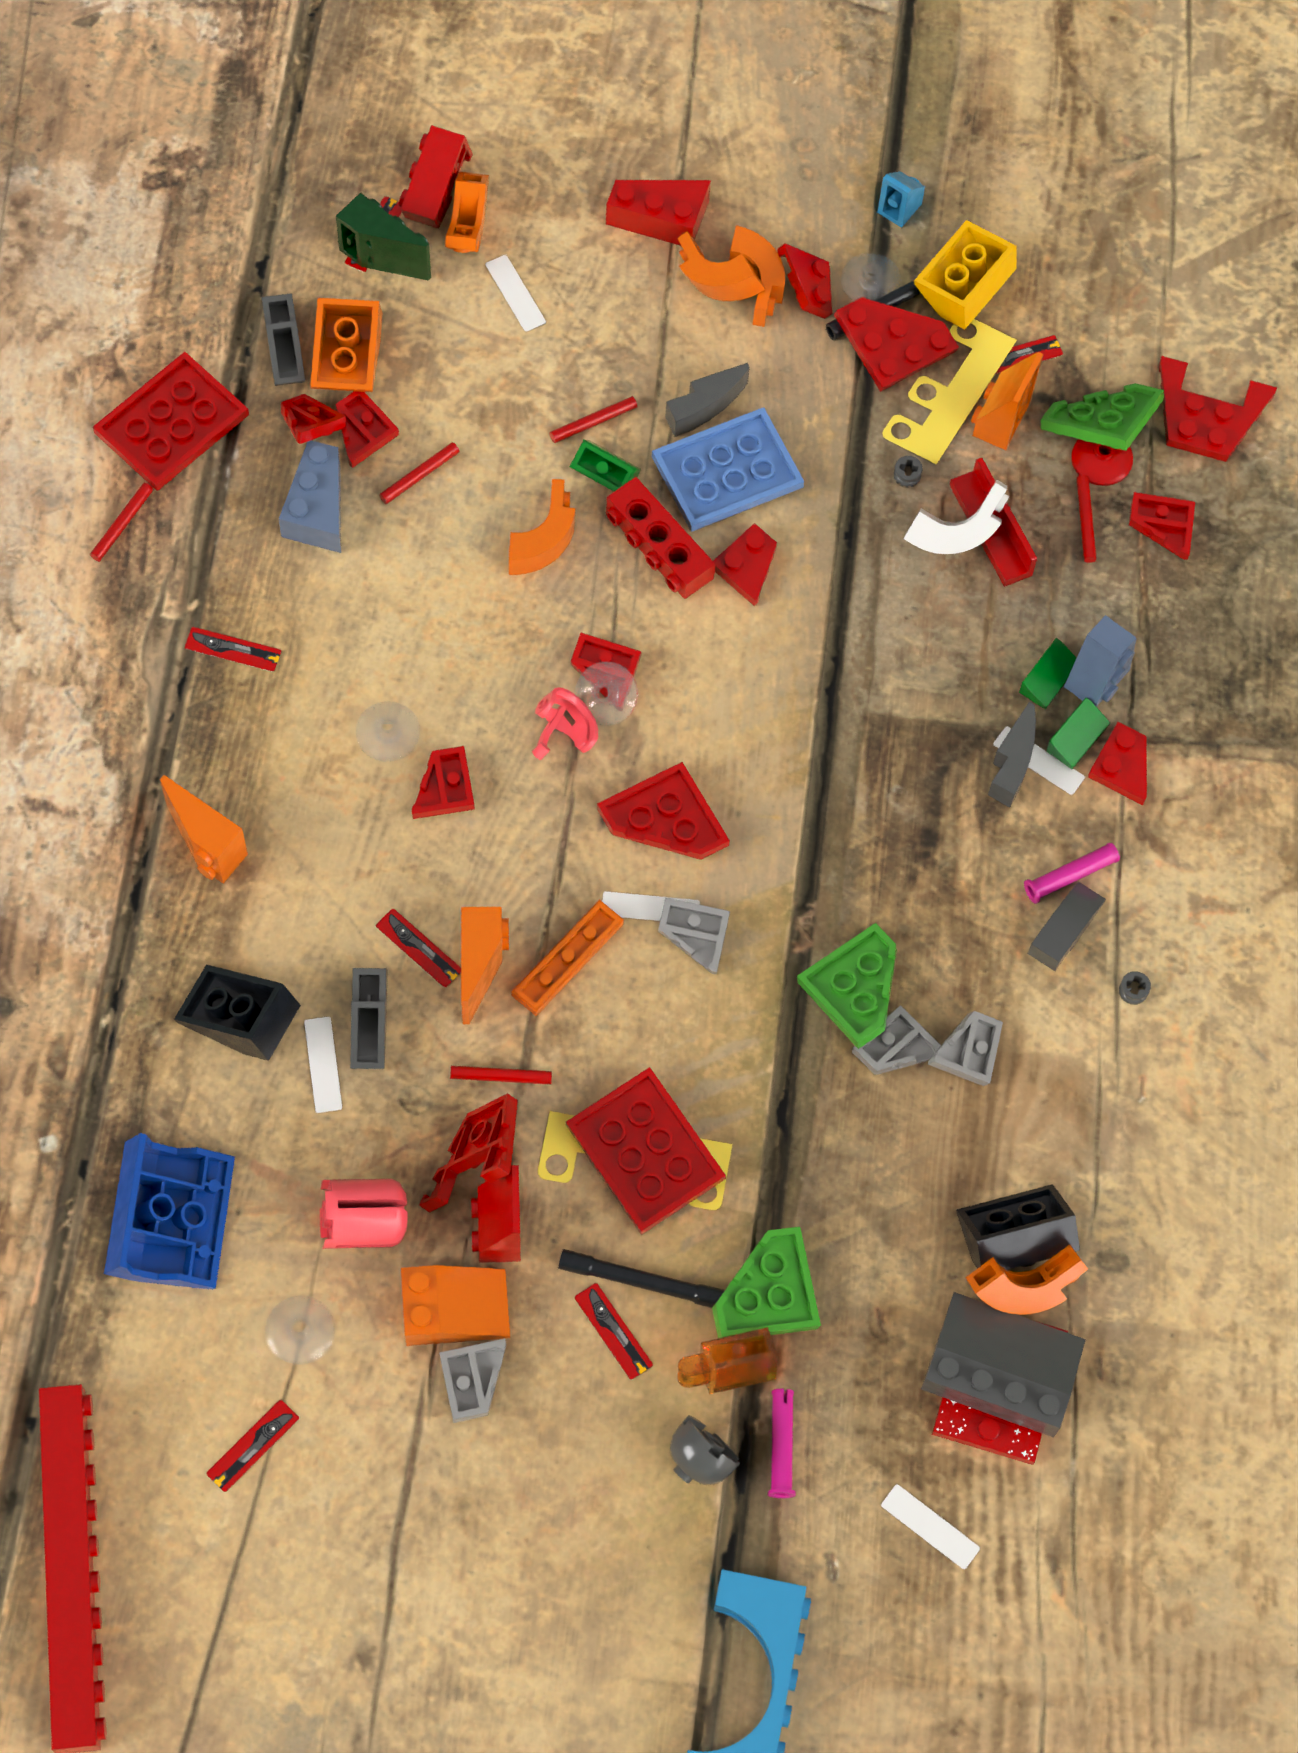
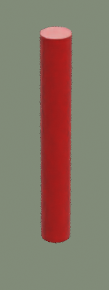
[550,396,638,443]
[379,442,460,504]
[1076,475,1097,563]
[90,482,154,562]
[450,1066,552,1085]

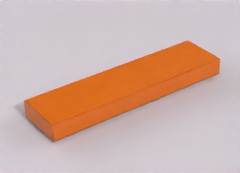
[511,899,624,1016]

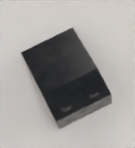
[174,964,301,1061]

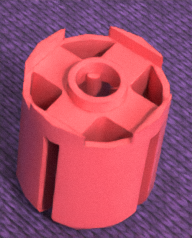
[320,1179,408,1249]

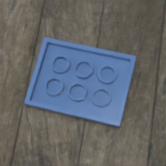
[652,407,804,532]

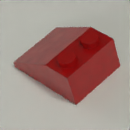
[471,1165,521,1263]

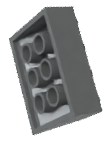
[921,1292,1086,1438]

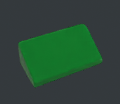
[569,439,641,491]
[1019,638,1077,710]
[1046,698,1110,769]

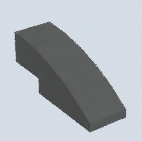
[262,293,305,386]
[665,363,750,437]
[988,702,1036,808]
[1027,882,1106,971]
[350,968,388,1069]

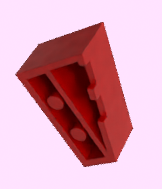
[399,125,473,229]
[606,180,711,246]

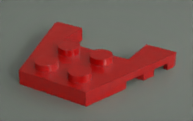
[1159,356,1277,462]
[419,1093,518,1212]

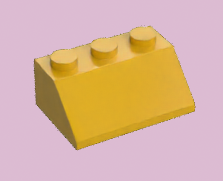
[914,220,1017,330]

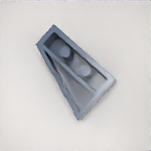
[279,440,341,553]
[1064,615,1137,707]

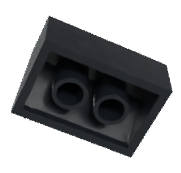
[957,1184,1080,1270]

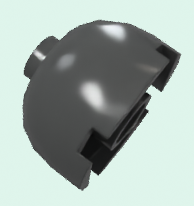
[670,1415,740,1485]

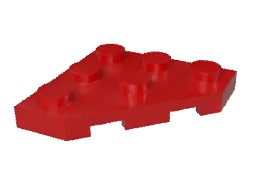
[834,297,959,392]
[597,762,730,860]

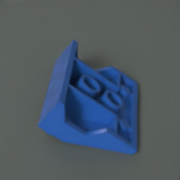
[104,1133,235,1290]

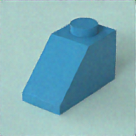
[877,171,925,228]

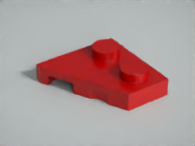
[777,243,832,319]
[336,391,399,468]
[281,394,346,444]
[1129,492,1195,560]
[713,523,777,606]
[570,632,642,711]
[1088,722,1147,806]
[412,746,475,819]

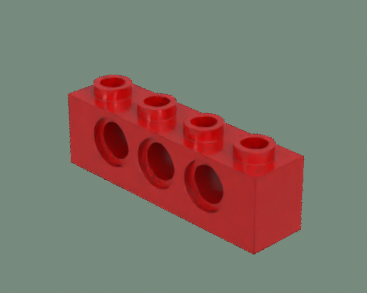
[605,477,716,599]

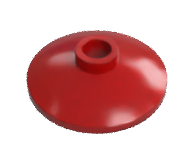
[1071,439,1133,486]

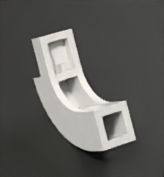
[904,480,1009,554]

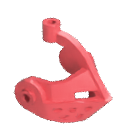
[532,687,598,760]

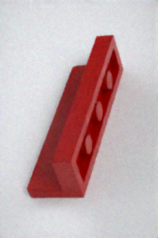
[949,458,1037,587]

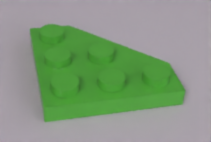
[1041,383,1164,451]
[797,923,897,1049]
[712,1227,821,1342]

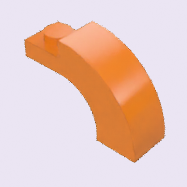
[445,172,489,253]
[729,225,785,327]
[677,231,765,301]
[509,479,575,575]
[965,1245,1088,1314]

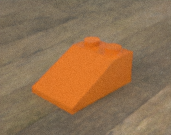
[310,298,383,392]
[971,352,1044,450]
[160,775,248,884]
[461,906,509,1025]
[401,1265,510,1346]

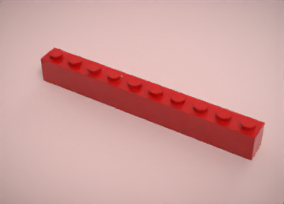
[39,1384,107,1753]

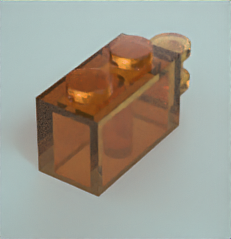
[677,1327,778,1394]

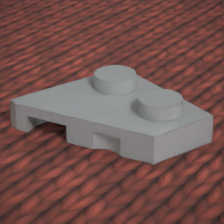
[658,898,730,975]
[852,1005,941,1075]
[928,1011,1003,1086]
[439,1338,506,1423]

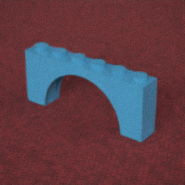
[687,1569,811,1753]

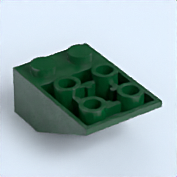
[336,192,431,280]

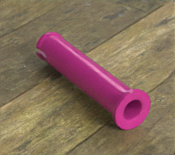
[1024,842,1120,904]
[768,1389,796,1498]

